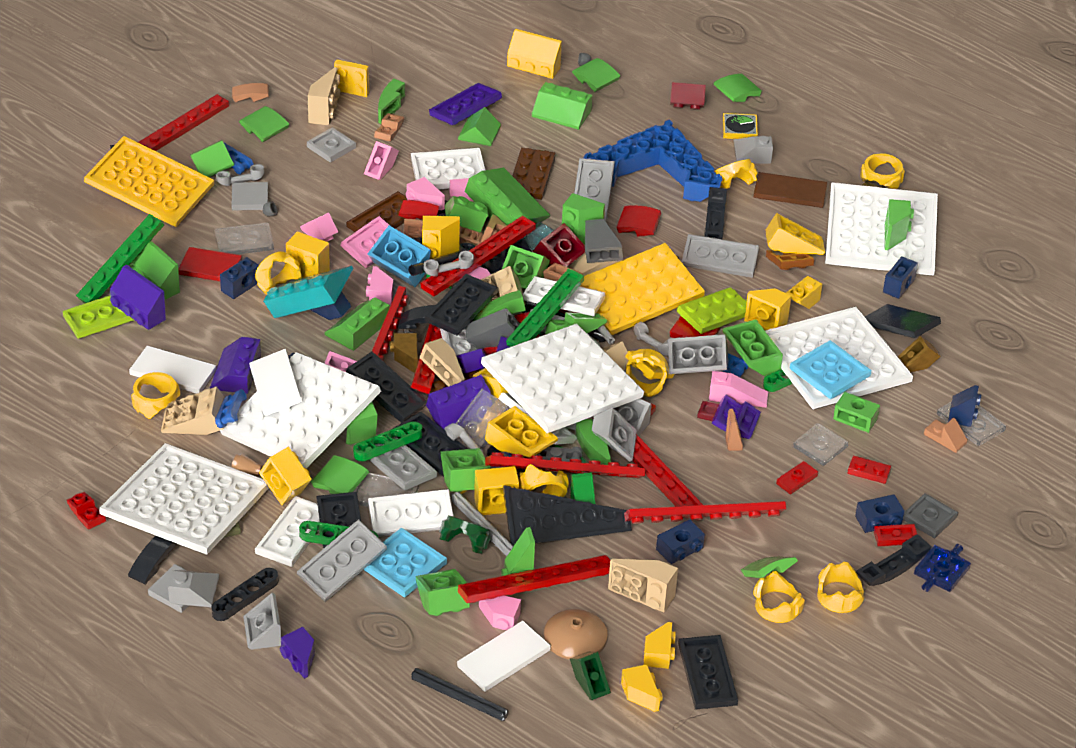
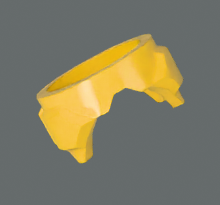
[860,153,905,189]
[714,159,758,189]
[255,251,302,295]
[626,349,669,397]
[131,372,180,419]
[518,464,569,497]
[817,562,865,613]
[753,571,805,623]

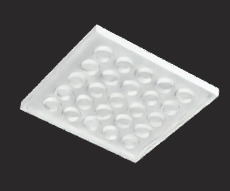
[825,183,938,276]
[765,307,913,409]
[481,324,644,434]
[220,352,381,468]
[100,443,269,555]

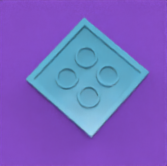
[790,340,872,399]
[364,528,447,598]

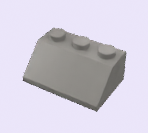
[668,335,728,374]

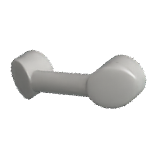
[216,164,264,186]
[424,251,474,276]
[634,322,669,356]
[445,423,484,455]

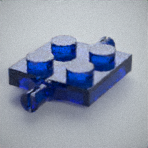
[914,544,971,592]

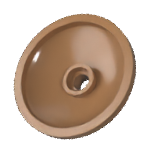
[544,609,608,659]

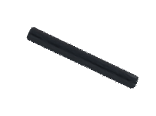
[411,668,508,721]

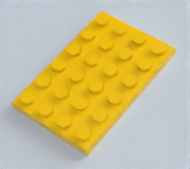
[84,136,214,227]
[579,243,705,335]

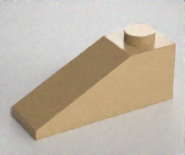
[420,338,465,387]

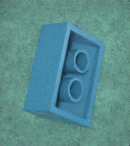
[367,225,431,287]

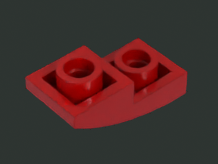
[398,200,440,220]
[66,492,106,530]

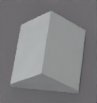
[614,399,651,436]
[243,593,281,650]

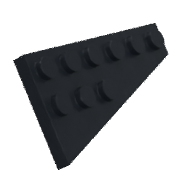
[502,485,632,546]

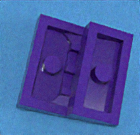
[712,395,761,439]

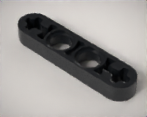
[211,567,279,621]

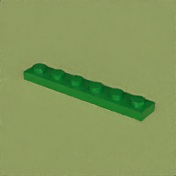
[76,214,164,303]
[506,268,584,347]

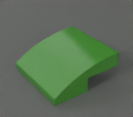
[572,58,620,92]
[713,74,762,102]
[239,106,289,142]
[311,455,369,494]
[741,556,798,578]

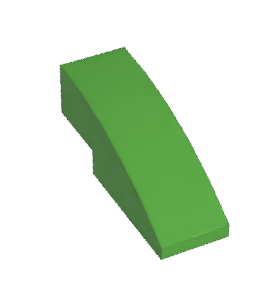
[378,79,405,124]
[473,290,526,322]
[545,313,607,334]
[575,419,611,465]

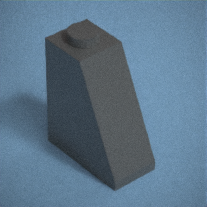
[585,219,624,263]
[466,308,520,349]

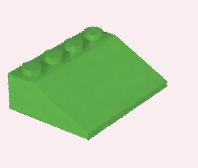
[464,167,550,225]

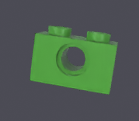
[833,392,880,433]

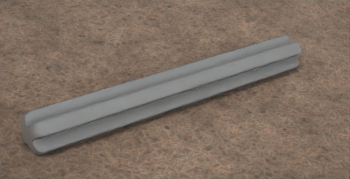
[451,492,514,556]

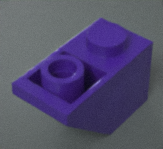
[280,627,315,679]

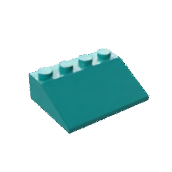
[263,266,354,318]

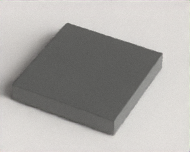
[903,493,958,539]

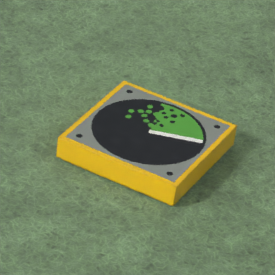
[722,113,758,139]

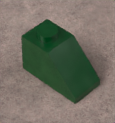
[569,651,611,700]

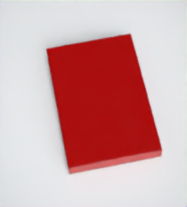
[178,247,242,281]

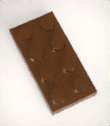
[512,147,555,200]

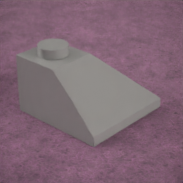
[733,136,773,164]
[592,408,637,462]
[168,570,219,607]

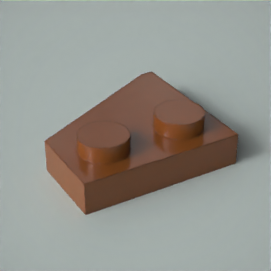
[766,250,814,270]

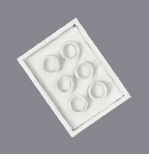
[411,148,485,189]

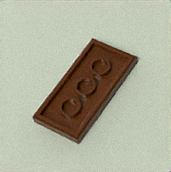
[753,172,827,208]
[346,191,407,232]

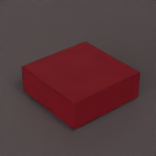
[697,401,719,421]

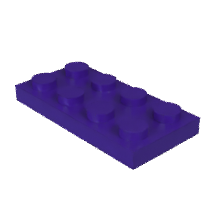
[429,83,502,125]

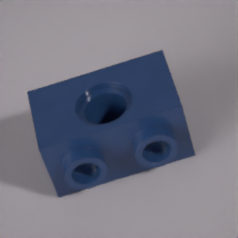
[883,256,918,299]
[220,257,259,299]
[855,494,904,533]
[656,519,705,564]

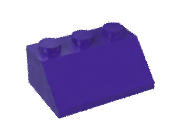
[110,265,166,330]
[210,337,261,394]
[426,375,493,430]

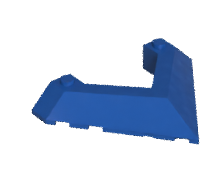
[584,119,723,202]

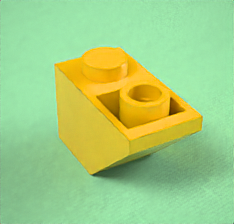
[786,276,822,309]
[643,622,676,669]
[621,664,662,712]

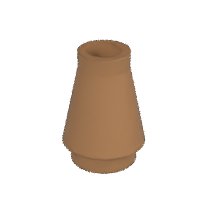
[231,454,263,477]

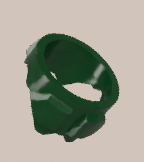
[439,515,491,554]

